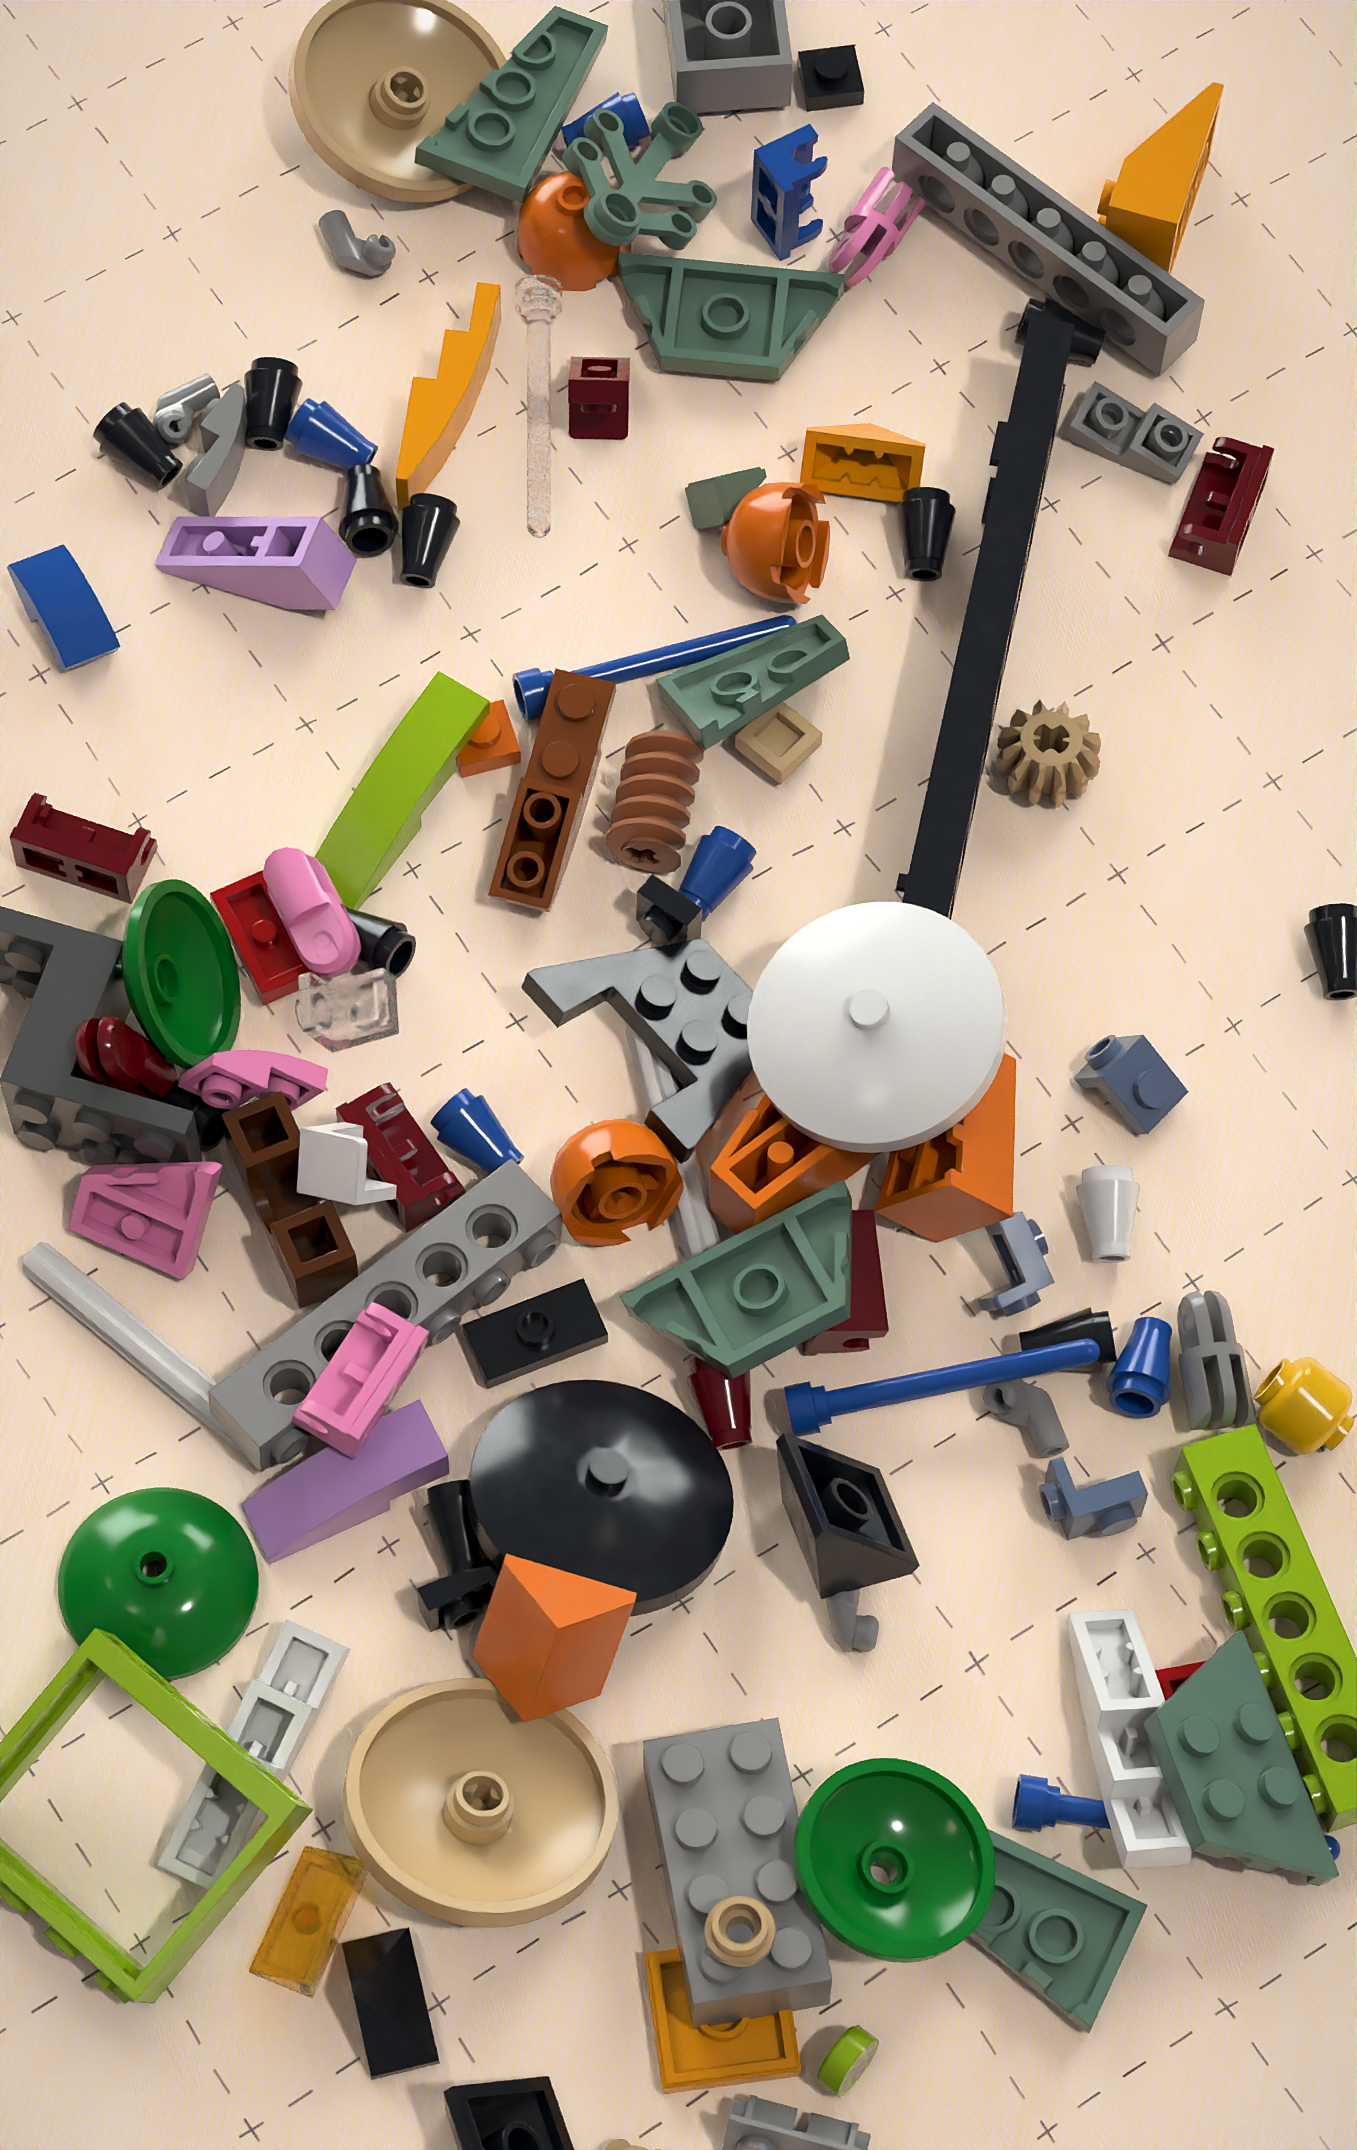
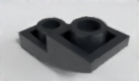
[417,1565,500,1632]

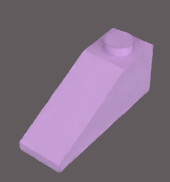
[155,517,357,610]

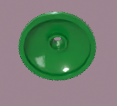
[122,879,241,1070]
[58,1487,259,1681]
[793,1758,996,1963]

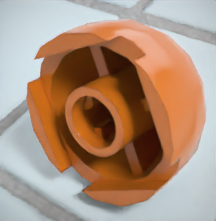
[517,171,632,292]
[721,482,830,604]
[549,1119,684,1247]

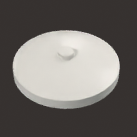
[747,902,1008,1153]

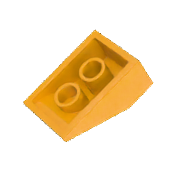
[1097,82,1224,274]

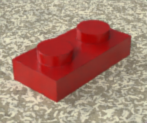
[210,870,321,1005]

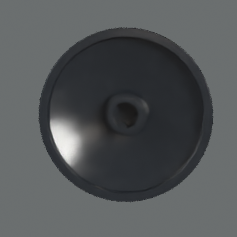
[466,1379,734,1617]

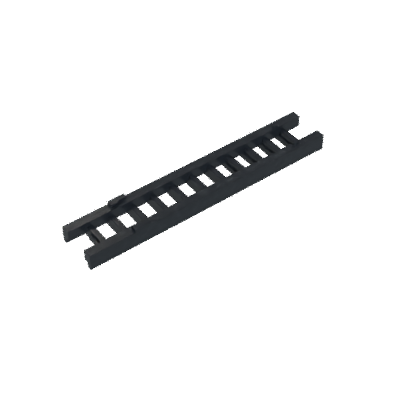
[896,316,1075,920]

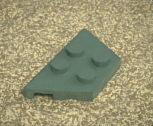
[618,252,845,381]
[620,1179,852,1379]
[1143,1631,1340,1886]

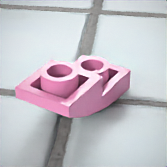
[178,1050,328,1112]

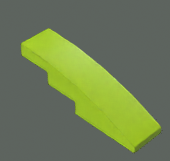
[314,671,490,911]

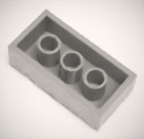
[662,0,793,113]
[643,1717,832,2029]

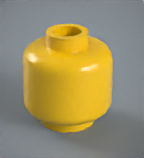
[1254,1357,1355,1455]

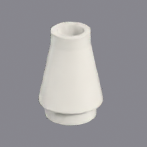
[1076,1165,1140,1263]

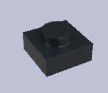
[797,44,865,112]
[636,874,702,945]

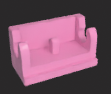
[291,1302,429,1459]

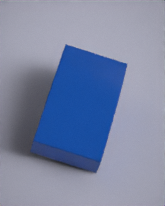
[6,544,121,673]

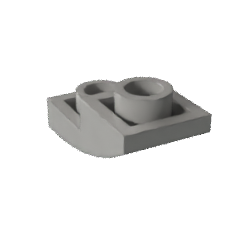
[1063,381,1204,484]
[185,382,247,517]

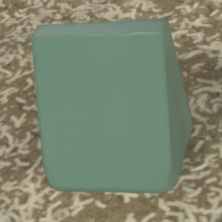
[684,466,767,530]

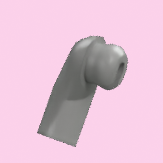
[318,210,396,276]
[152,373,221,448]
[983,1379,1070,1458]
[825,1589,879,1652]

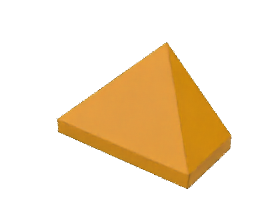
[799,423,926,503]

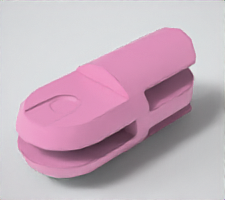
[828,167,927,286]
[263,847,361,978]

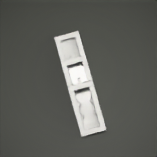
[1067,1608,1192,1870]
[157,1619,351,1890]

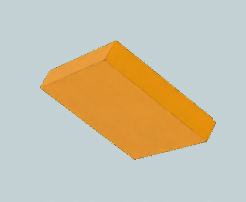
[644,1948,801,2094]

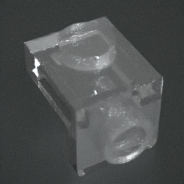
[295,967,399,1053]

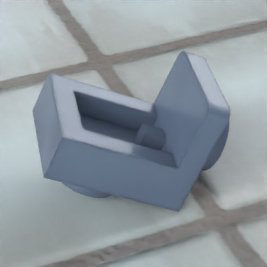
[1074,1034,1189,1135]
[977,1211,1055,1317]
[1039,1457,1148,1540]

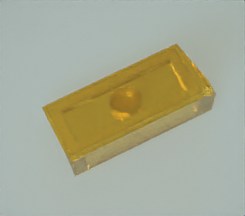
[249,1845,368,1999]

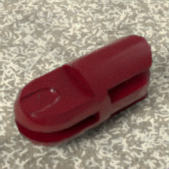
[76,1016,177,1098]

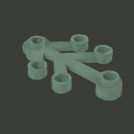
[562,102,717,251]

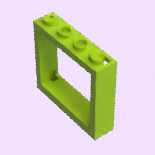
[0,1628,314,2004]

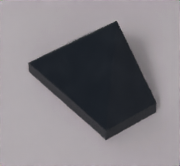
[342,1927,440,2080]

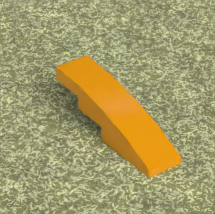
[395,282,502,511]

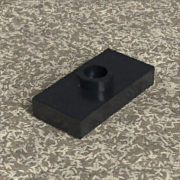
[463,1278,608,1389]

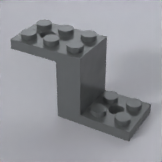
[0,906,203,1165]

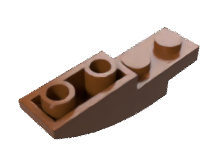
[488,668,617,913]

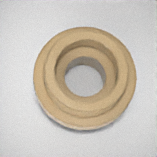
[705,1896,775,1967]

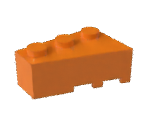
[875,1052,1016,1243]
[709,1094,882,1235]

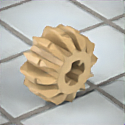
[996,699,1101,808]

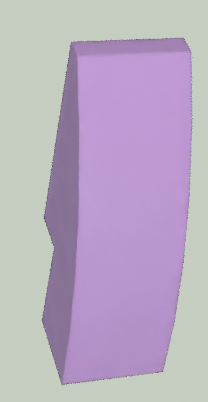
[242,1399,450,1565]

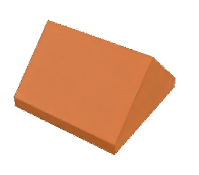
[471,1554,637,1723]

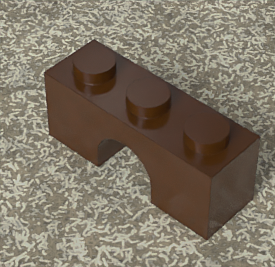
[221,1091,359,1309]

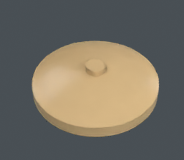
[288,0,507,202]
[342,1678,619,1928]

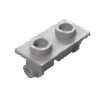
[722,2095,871,2150]

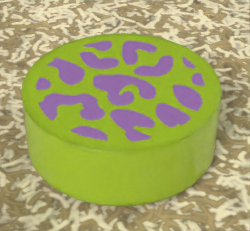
[817,2025,879,2098]

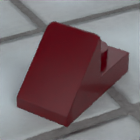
[568,356,630,440]

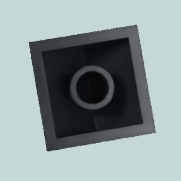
[776,1432,920,1599]
[443,2076,574,2150]

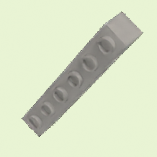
[892,102,1205,377]
[208,1158,562,1473]

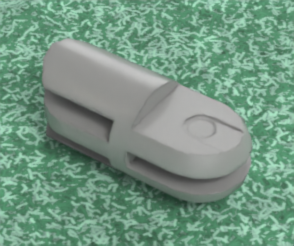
[1177,1290,1257,1431]

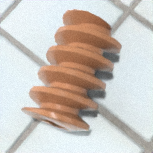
[606,731,704,874]

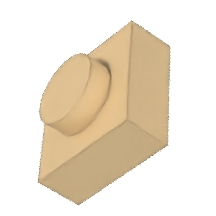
[735,702,823,785]

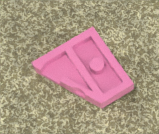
[68,1161,223,1280]

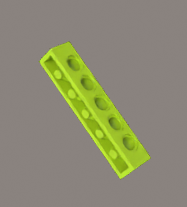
[1170,1423,1357,1833]

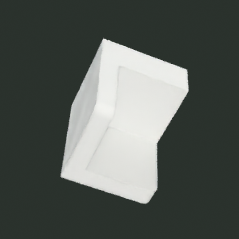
[297,1122,397,1205]

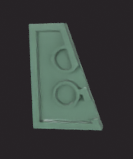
[656,614,850,750]

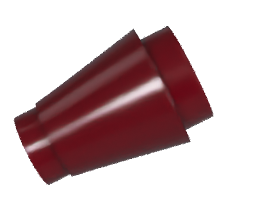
[686,1357,753,1451]

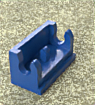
[750,123,828,261]

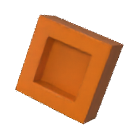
[455,699,521,778]

